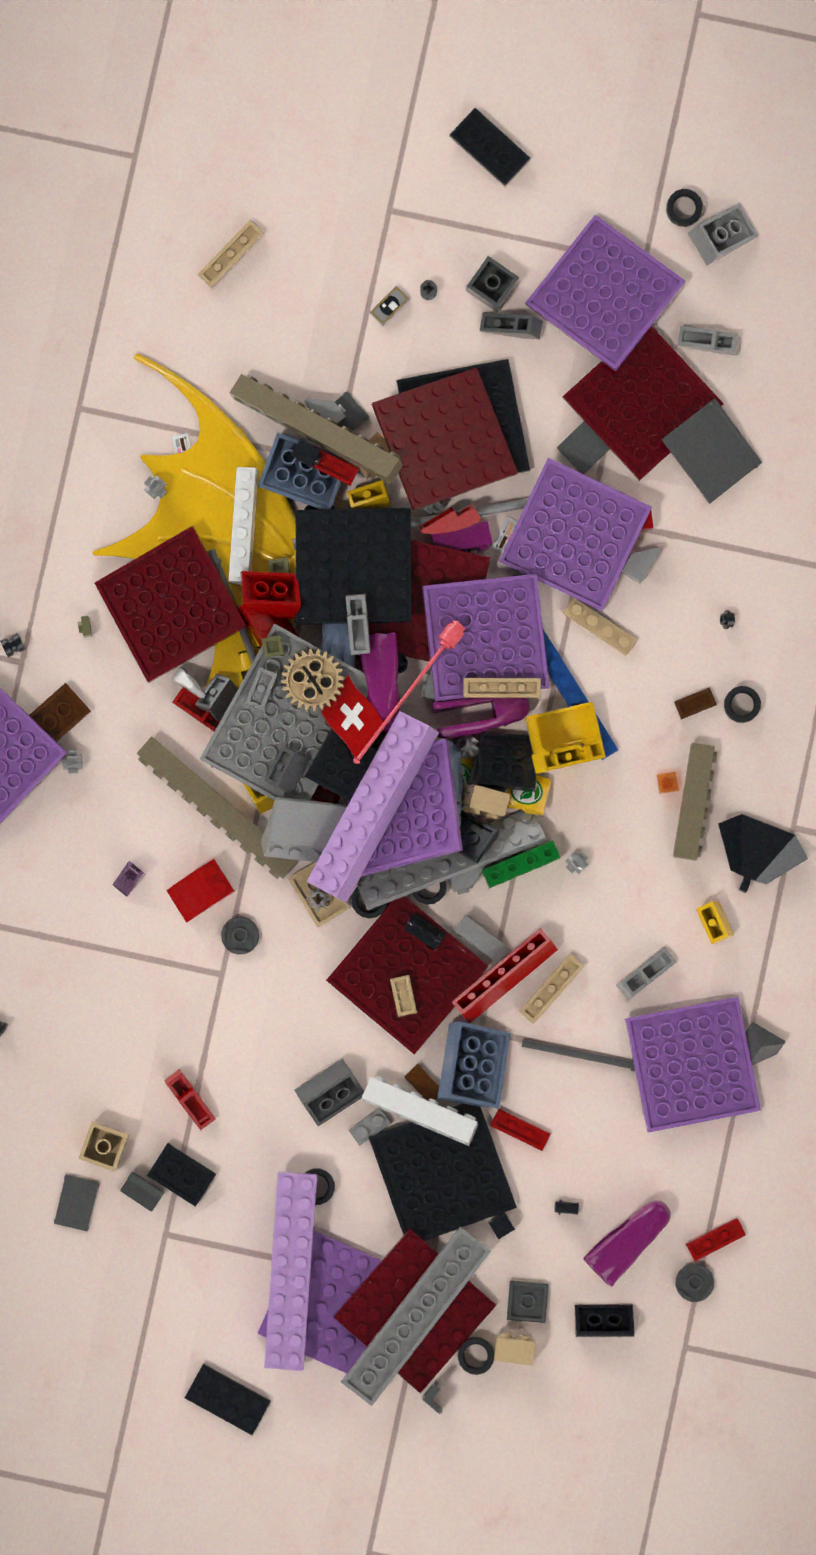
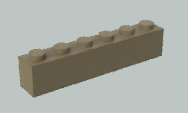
[673,743,717,861]

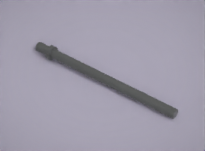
[208,549,257,663]
[521,1039,635,1072]

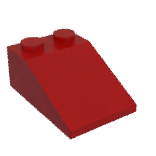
[240,571,301,618]
[166,859,235,923]

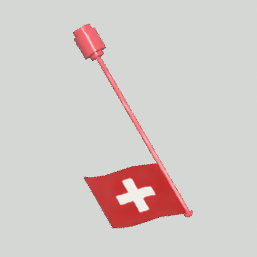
[321,620,466,764]

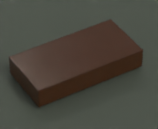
[674,687,717,720]
[404,1064,439,1101]

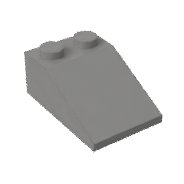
[688,204,758,265]

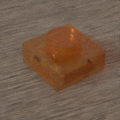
[656,772,679,794]

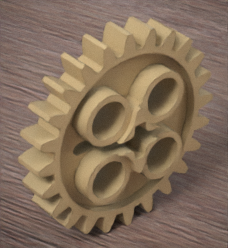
[281,649,344,712]

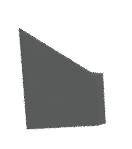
[745,1021,786,1065]

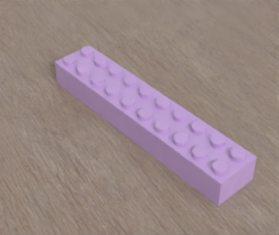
[307,711,439,903]
[264,1171,318,1371]

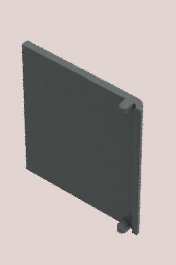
[662,399,762,504]

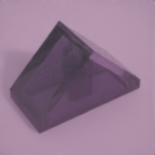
[112,861,146,897]

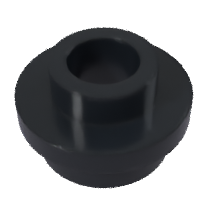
[720,610,735,629]

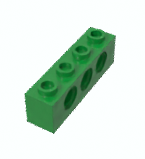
[482,840,561,889]

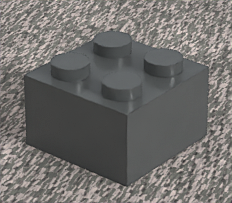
[466,256,519,312]

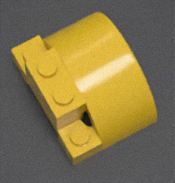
[525,702,606,774]

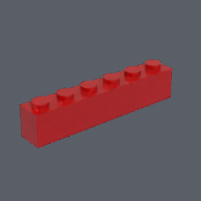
[452,928,558,1023]

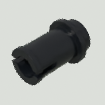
[554,1199,579,1215]

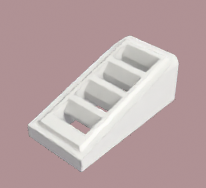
[172,667,205,698]

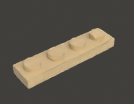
[198,220,264,289]
[563,597,637,656]
[463,678,541,698]
[519,954,584,1024]

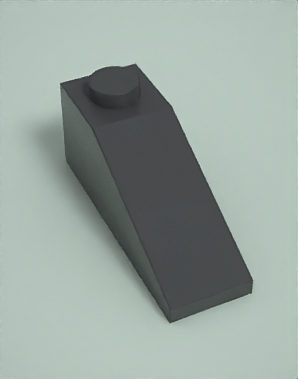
[479,312,543,339]

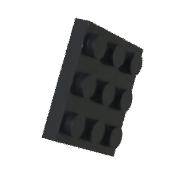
[304,728,378,801]
[477,732,536,791]

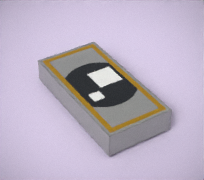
[370,286,410,326]

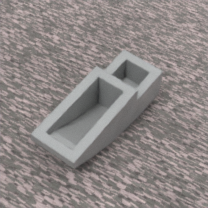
[677,326,741,356]
[346,593,370,655]
[454,915,511,964]
[616,947,677,1000]

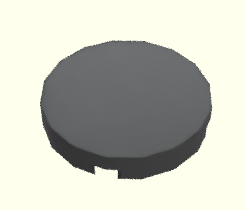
[221,916,259,955]
[675,1263,714,1302]

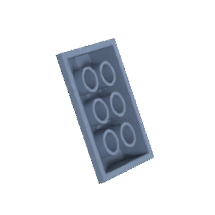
[258,432,349,510]
[437,1021,511,1109]

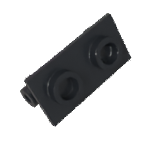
[403,913,446,950]

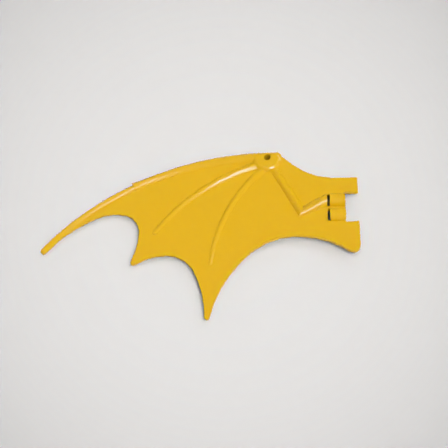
[92,353,296,688]

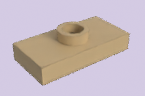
[390,975,417,1017]

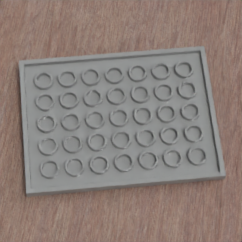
[200,624,368,801]

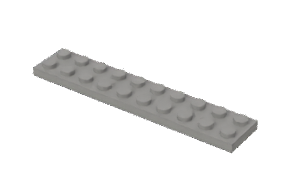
[356,810,547,910]
[340,1227,491,1406]

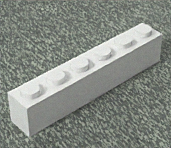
[229,467,259,585]
[362,1076,478,1146]

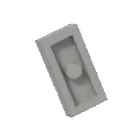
[245,667,277,710]
[349,1108,391,1146]

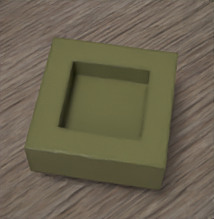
[268,557,290,573]
[78,616,92,638]
[261,635,284,658]

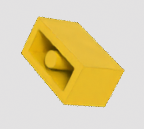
[346,480,391,509]
[696,900,735,944]

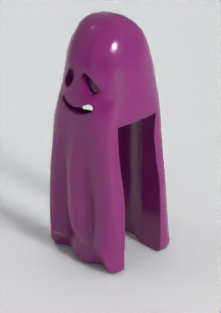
[359,632,400,732]
[432,698,530,739]
[583,1200,671,1287]

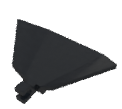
[718,814,808,893]

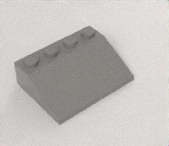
[261,797,348,862]

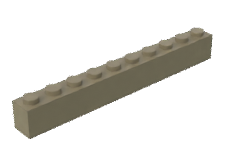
[229,374,403,484]
[137,736,298,879]

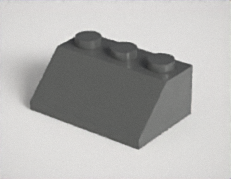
[294,1058,364,1126]

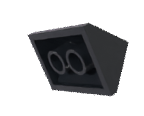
[575,1305,635,1337]

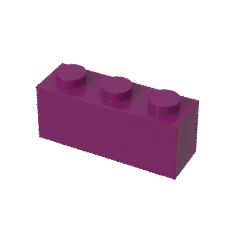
[432,521,493,553]

